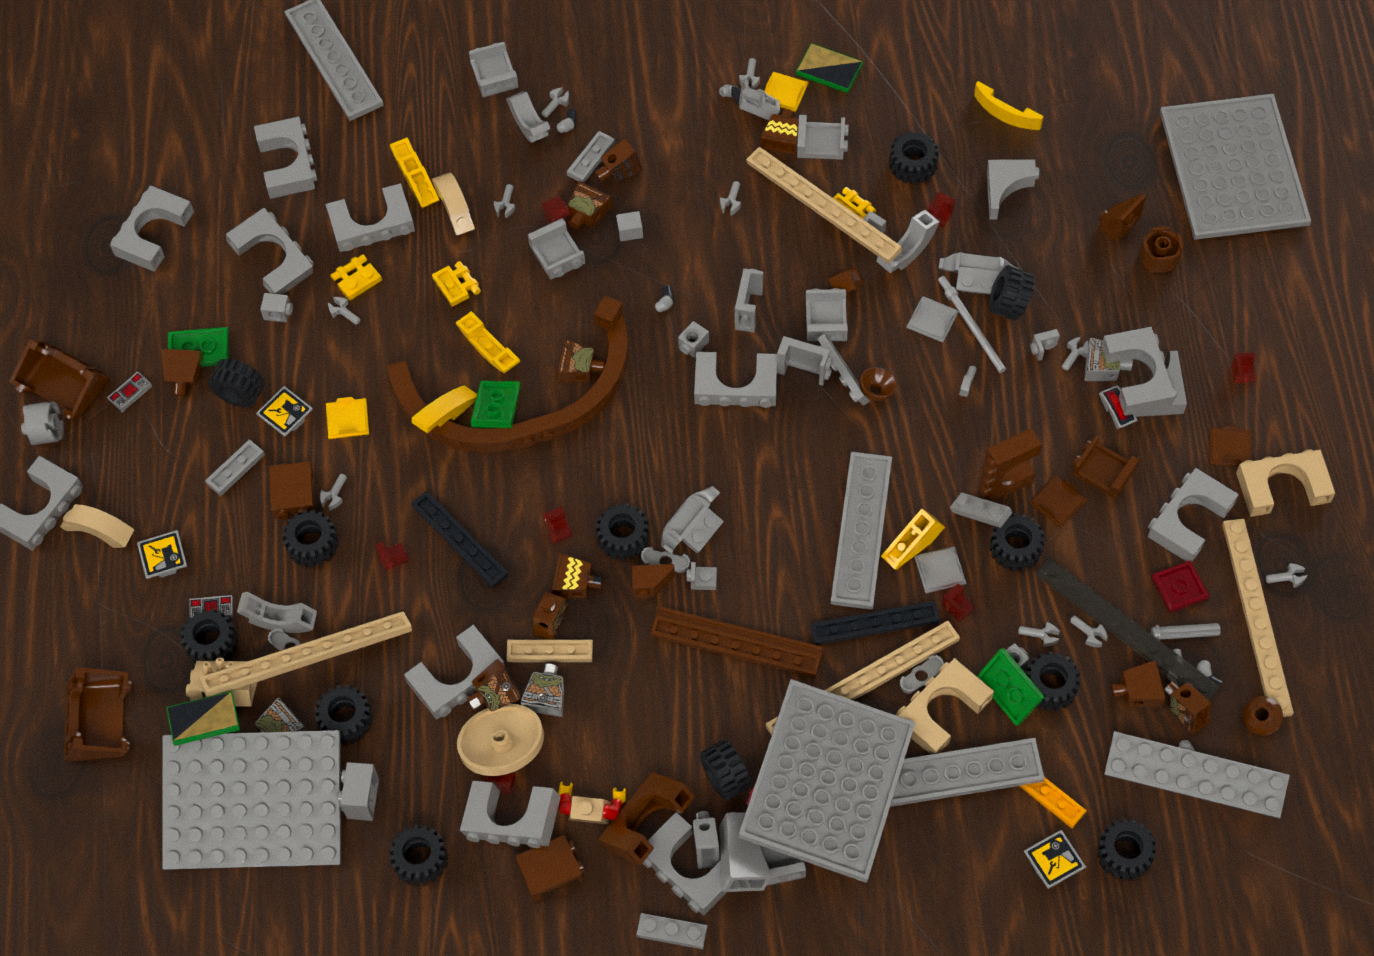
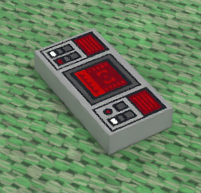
[107,372,152,412]
[190,595,233,618]

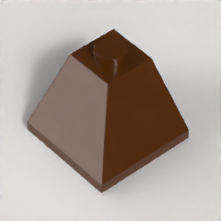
[1099,193,1147,242]

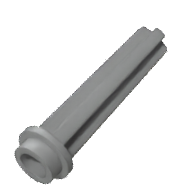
[1151,623,1221,642]

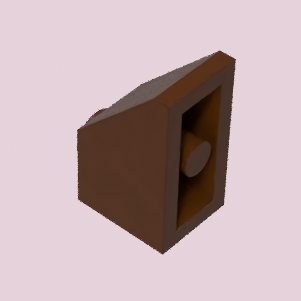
[632,564,675,599]

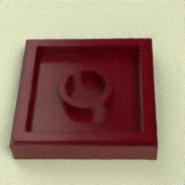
[1151,560,1209,613]

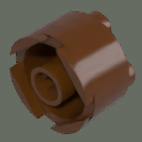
[1140,226,1183,273]

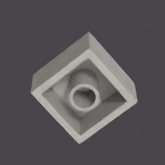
[338,762,379,821]

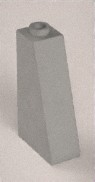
[719,812,772,892]

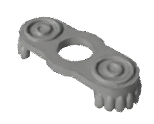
[641,547,690,573]
[268,628,301,651]
[900,655,944,694]

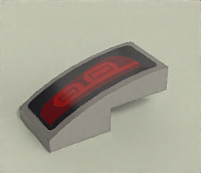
[1099,385,1137,429]

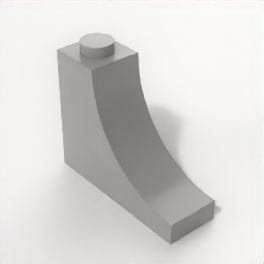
[987,160,1039,220]
[1135,351,1187,417]

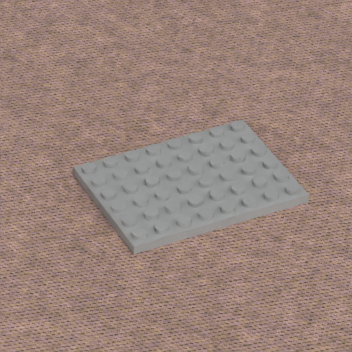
[1160,94,1311,240]
[738,679,915,883]
[163,730,341,869]

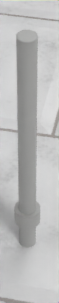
[938,276,1006,373]

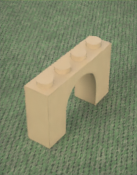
[1236,449,1335,517]
[896,658,994,755]

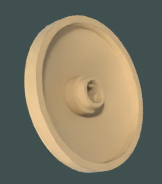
[457,704,544,776]

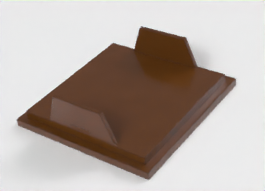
[1210,425,1252,467]
[1029,475,1087,528]

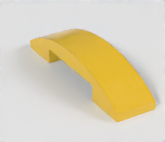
[974,81,1043,130]
[456,311,520,373]

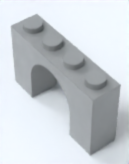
[254,117,317,199]
[326,183,415,252]
[110,185,194,272]
[226,208,314,295]
[1102,327,1177,416]
[694,352,777,408]
[0,456,83,551]
[1148,468,1239,562]
[404,625,505,720]
[460,781,561,848]
[642,813,727,916]

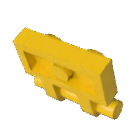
[833,187,876,219]
[330,254,382,301]
[432,261,481,307]

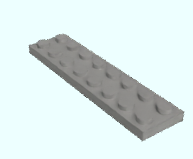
[284,0,384,121]
[831,452,892,610]
[1104,731,1290,818]
[890,738,1044,807]

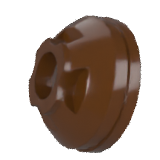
[859,367,897,401]
[1242,696,1283,736]

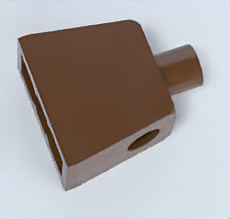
[161,349,204,396]
[1111,661,1165,707]

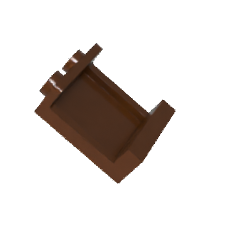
[1072,436,1139,499]
[269,461,315,520]
[515,835,585,902]

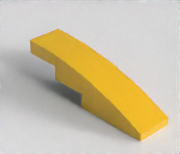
[390,138,440,208]
[412,385,477,433]

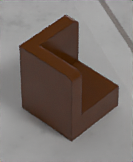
[828,265,864,293]
[594,296,623,332]

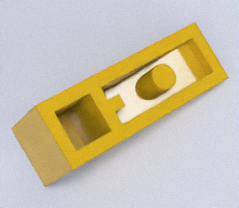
[881,509,945,570]

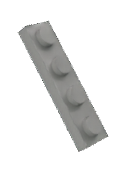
[817,334,870,405]

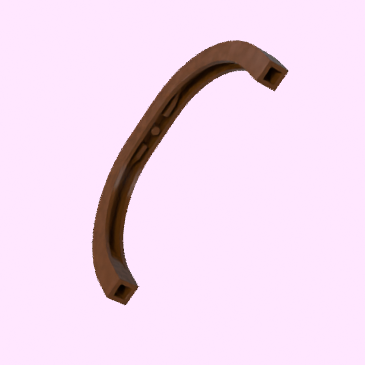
[386,298,628,453]

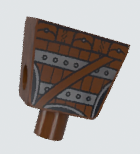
[595,138,642,183]

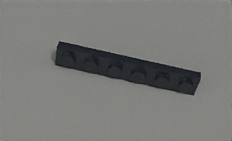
[411,491,509,589]
[810,601,940,645]

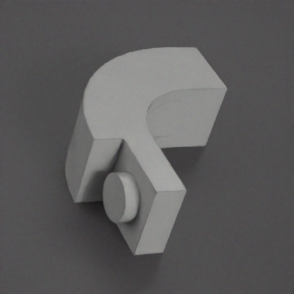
[506,91,550,143]
[876,210,939,273]
[237,592,317,633]

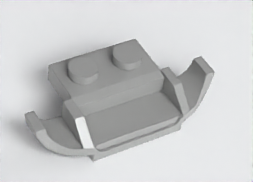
[939,252,1019,295]
[661,486,724,554]

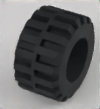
[889,131,939,184]
[989,265,1034,320]
[208,359,265,408]
[596,503,649,561]
[282,510,338,568]
[990,513,1045,572]
[180,609,238,663]
[1026,652,1081,712]
[315,685,373,745]
[700,739,751,801]
[1097,819,1157,881]
[389,824,448,886]

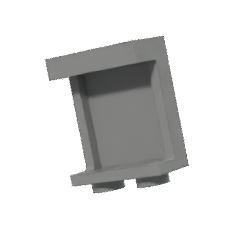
[469,42,519,98]
[797,115,849,160]
[528,218,585,280]
[735,269,763,333]
[806,288,848,341]
[777,336,832,386]
[759,845,806,885]

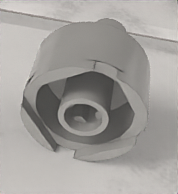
[21,402,64,445]

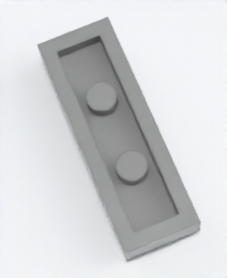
[567,131,615,183]
[205,439,265,496]
[950,492,1012,528]
[636,913,707,949]

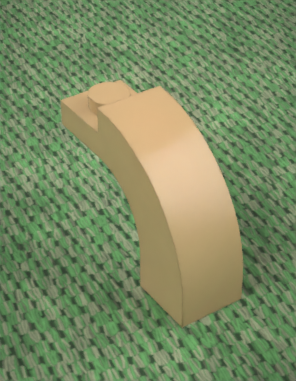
[432,172,475,236]
[60,504,134,548]

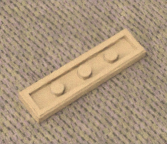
[507,640,593,662]

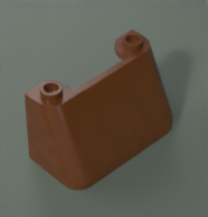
[9,339,110,420]
[64,667,131,761]

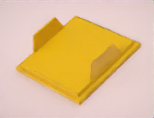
[765,72,809,112]
[326,397,369,439]

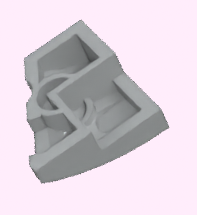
[739,79,780,120]

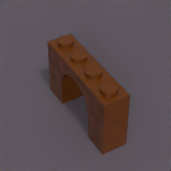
[979,428,1042,502]
[598,772,695,866]

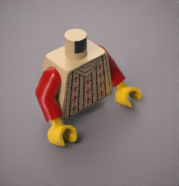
[558,782,626,825]

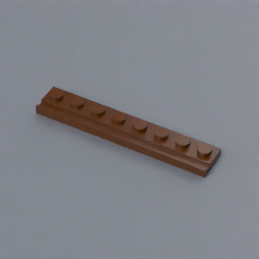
[650,606,823,678]

